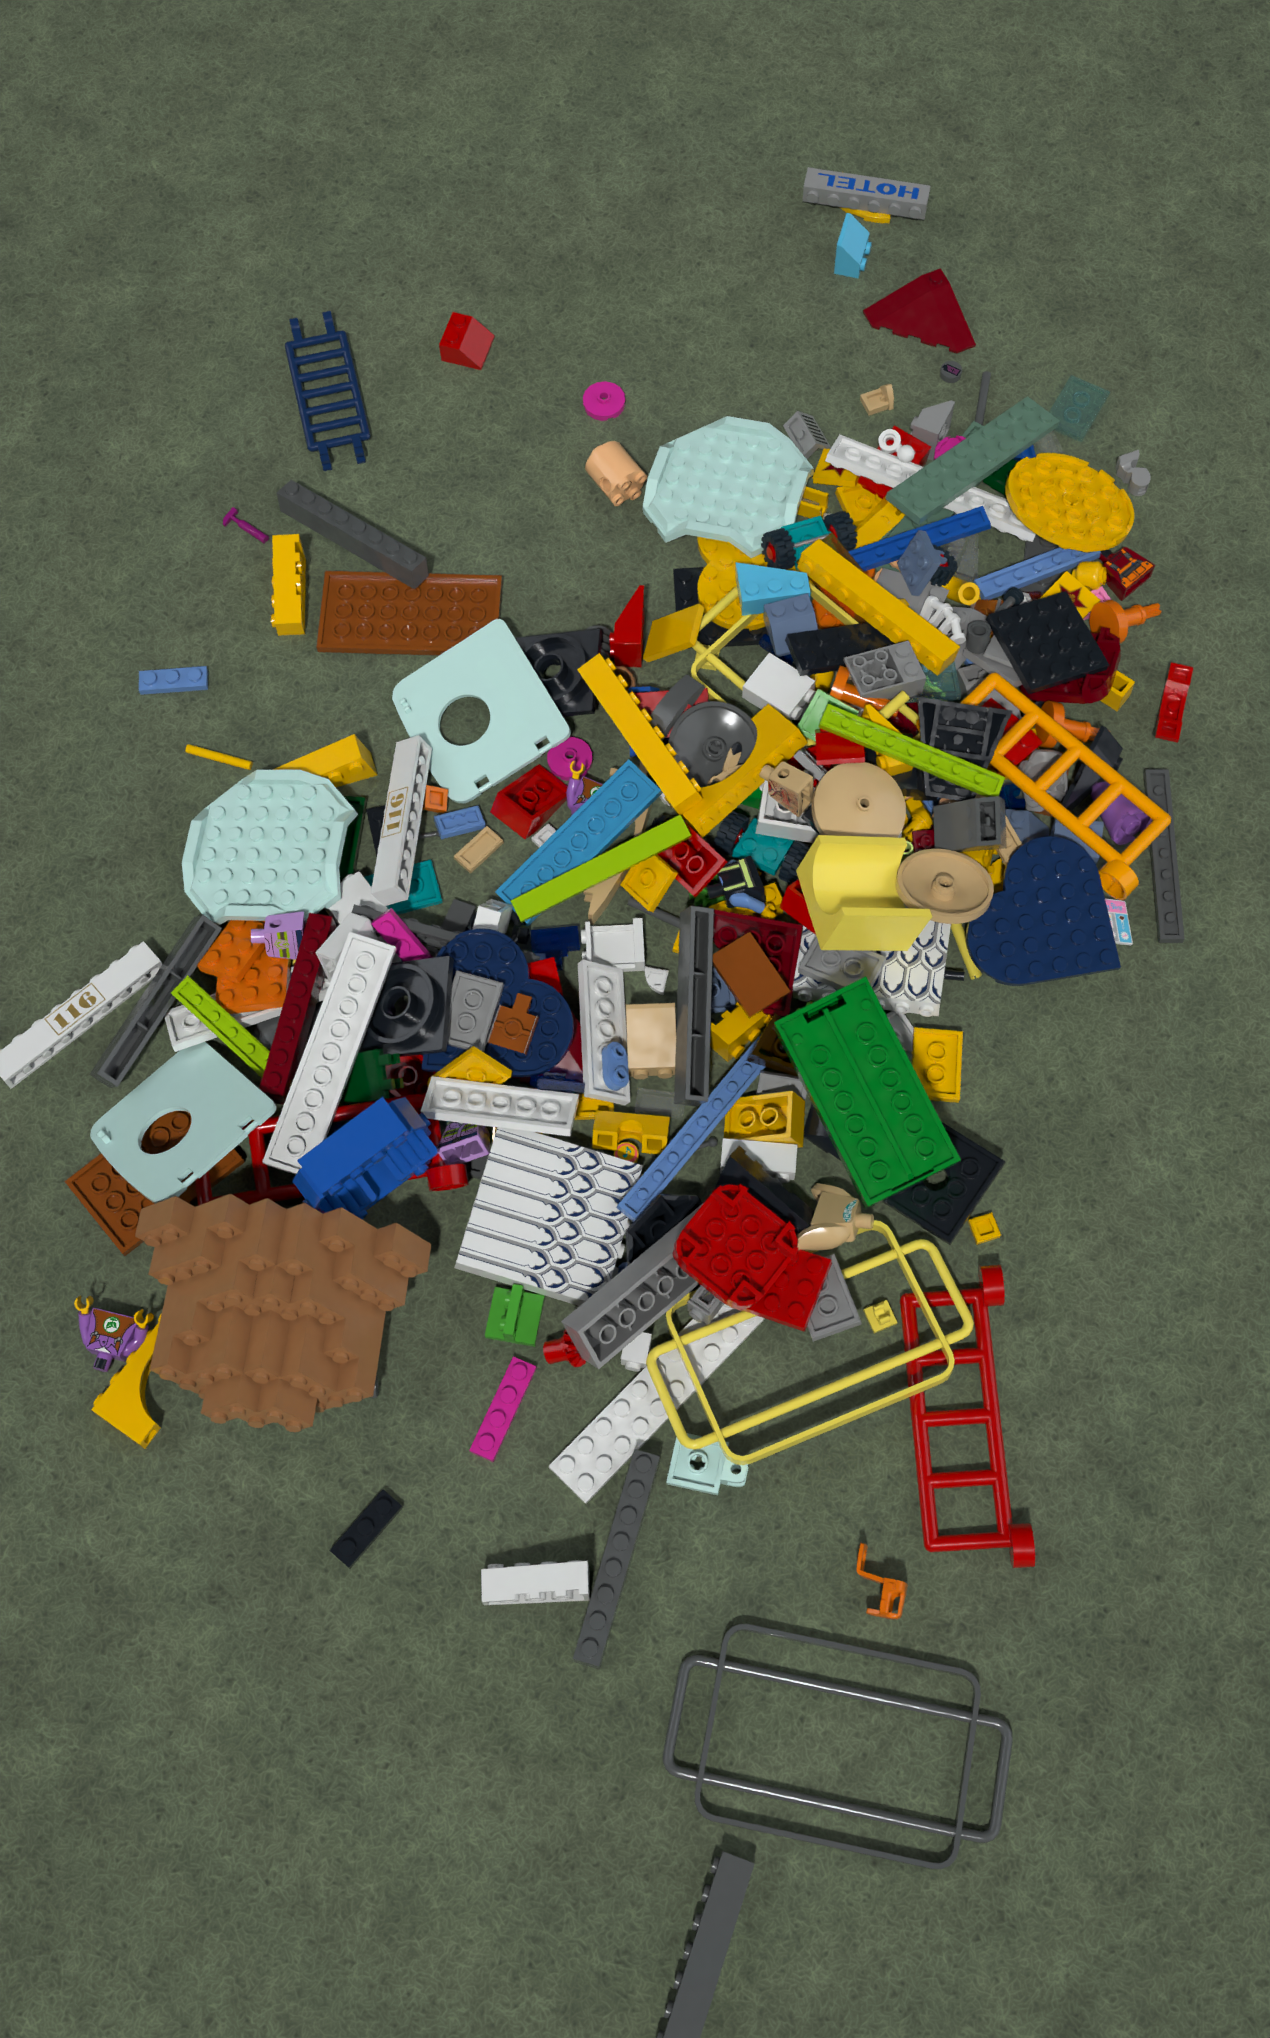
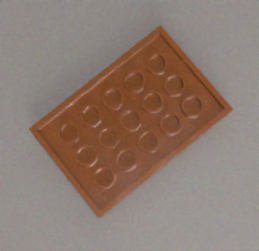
[64,1111,245,1256]

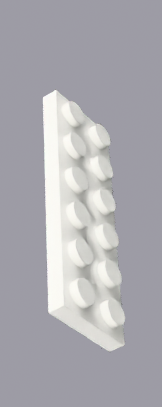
[578,960,630,1105]
[421,1076,579,1136]

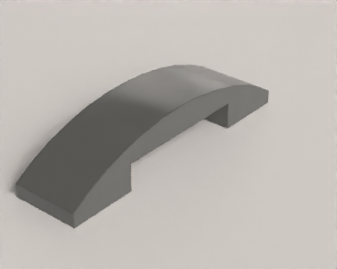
[649,674,705,741]

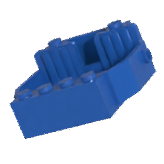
[292,1097,438,1219]

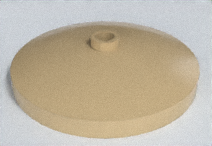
[811,762,906,838]
[896,849,994,924]

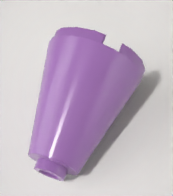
[1091,781,1152,845]

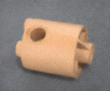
[585,441,647,506]

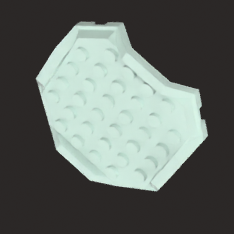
[643,416,814,558]
[182,770,358,925]

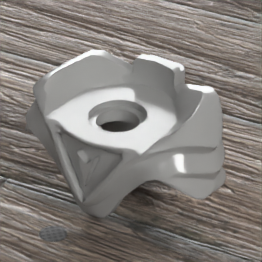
[1018,749,1068,812]

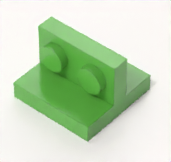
[797,688,860,742]
[485,1284,545,1347]

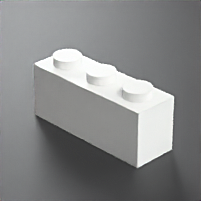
[720,1138,797,1183]

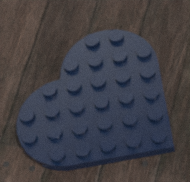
[966,836,1121,986]
[422,929,574,1077]

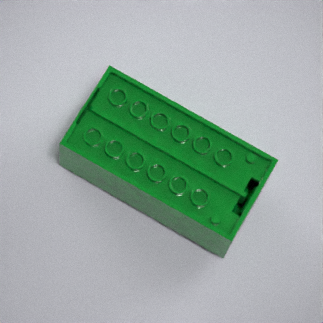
[774,976,961,1209]

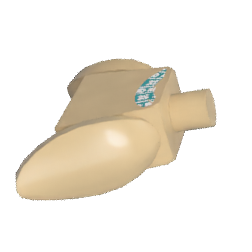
[796,1183,874,1250]

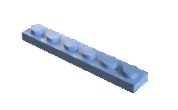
[973,547,1101,600]

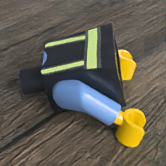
[706,855,776,920]

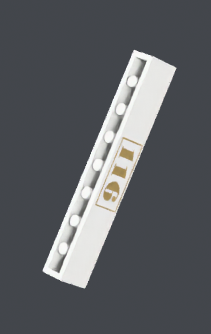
[371,735,432,906]
[0,941,162,1089]

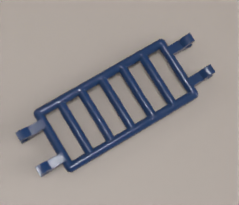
[285,311,371,471]

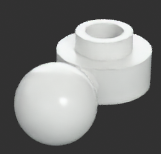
[878,429,915,463]

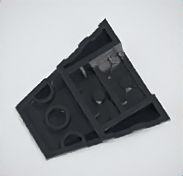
[917,697,1013,801]

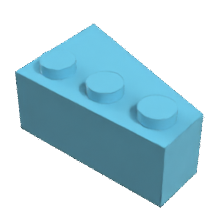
[735,562,811,616]

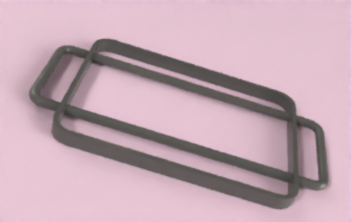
[663,1624,1013,1869]

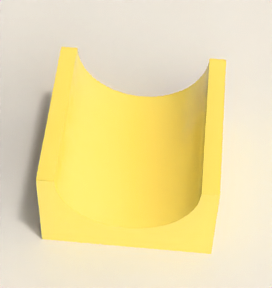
[796,835,932,951]

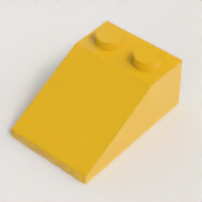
[724,1091,805,1148]

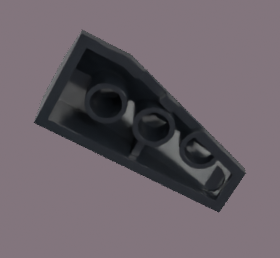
[1061,725,1123,812]

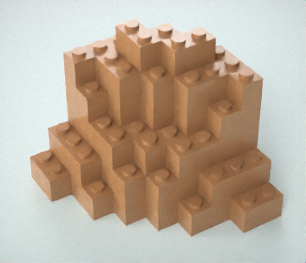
[135,1194,431,1432]

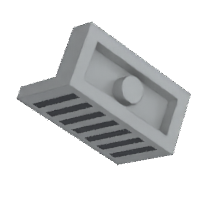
[783,411,831,459]

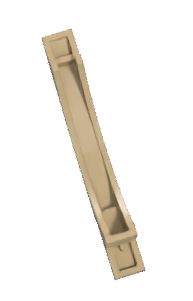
[583,761,652,925]

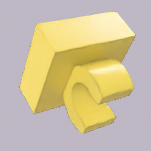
[863,1300,897,1333]

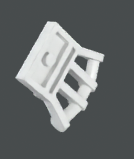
[919,595,966,674]

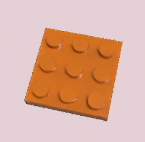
[215,949,291,1014]

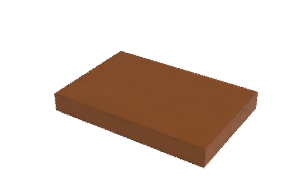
[712,932,791,1019]

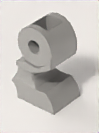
[1115,450,1151,496]

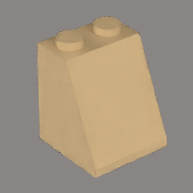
[626,1003,676,1079]

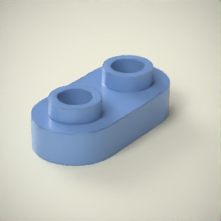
[602,1042,629,1091]

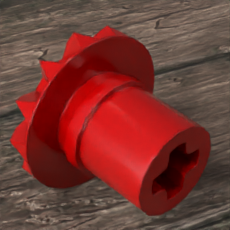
[543,1329,586,1368]

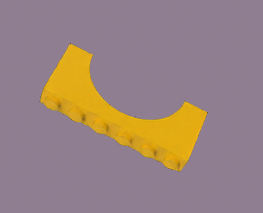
[664,704,808,838]
[91,1313,162,1449]

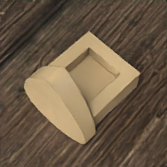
[860,384,894,415]

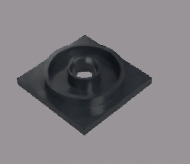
[516,629,603,717]
[358,956,454,1057]
[881,1122,1005,1245]

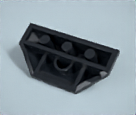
[625,1194,703,1266]

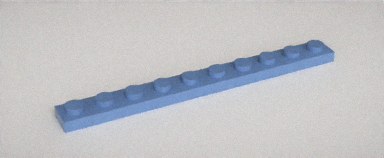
[616,1030,765,1222]

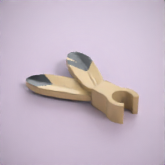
[707,743,743,784]

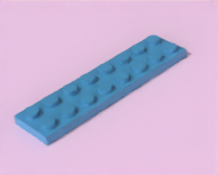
[495,759,663,926]

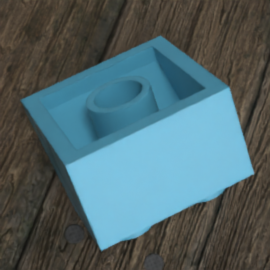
[834,213,872,278]

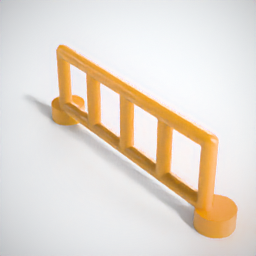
[916,672,1171,900]

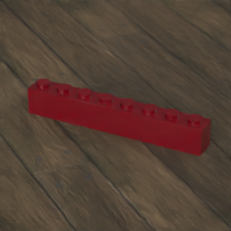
[259,913,337,1105]

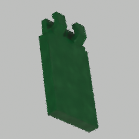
[338,1049,404,1107]

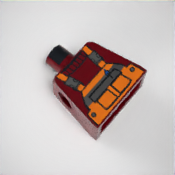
[1098,547,1155,601]

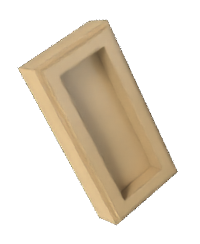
[454,826,504,874]

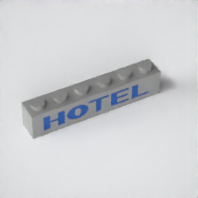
[802,167,930,220]

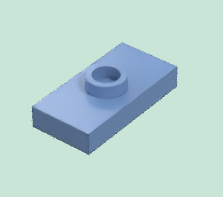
[434,805,486,839]

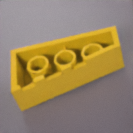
[271,534,306,636]
[272,734,378,787]

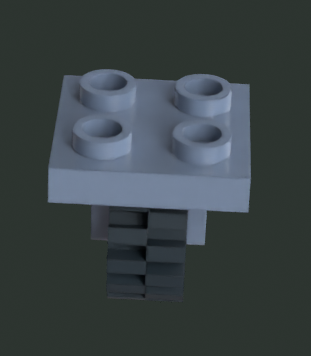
[897,530,958,596]

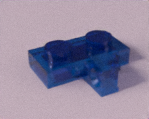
[530,926,580,971]

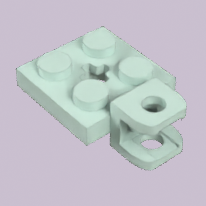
[666,1433,748,1495]

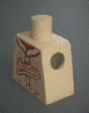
[759,762,813,817]

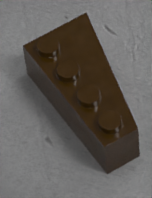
[746,1014,798,1076]

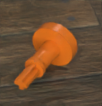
[1089,600,1161,644]
[830,665,899,717]
[1035,701,1110,749]

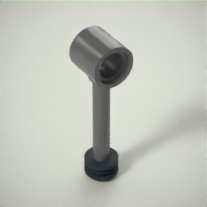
[966,587,1024,654]

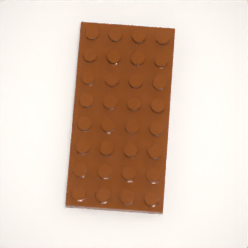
[316,571,502,655]

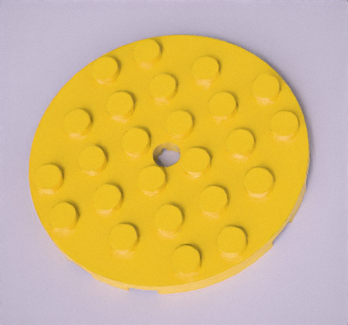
[1005,453,1134,553]

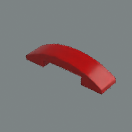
[1155,662,1194,743]

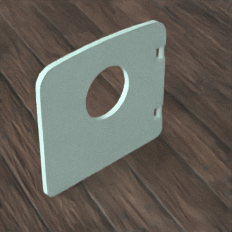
[392,619,571,803]
[90,1042,276,1204]

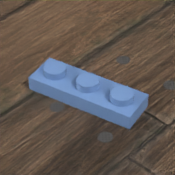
[139,666,208,695]

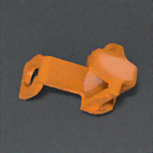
[857,1543,908,1620]

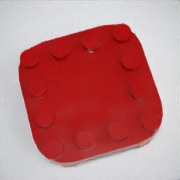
[672,1184,799,1311]

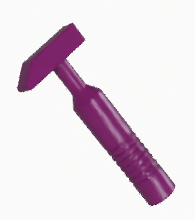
[223,507,269,544]

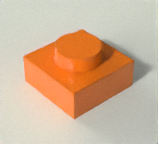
[422,785,448,813]

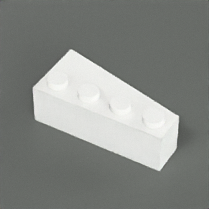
[481,1560,590,1605]

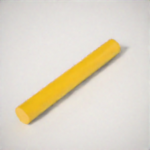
[185,744,253,770]

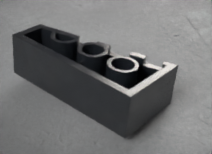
[714,1146,815,1235]

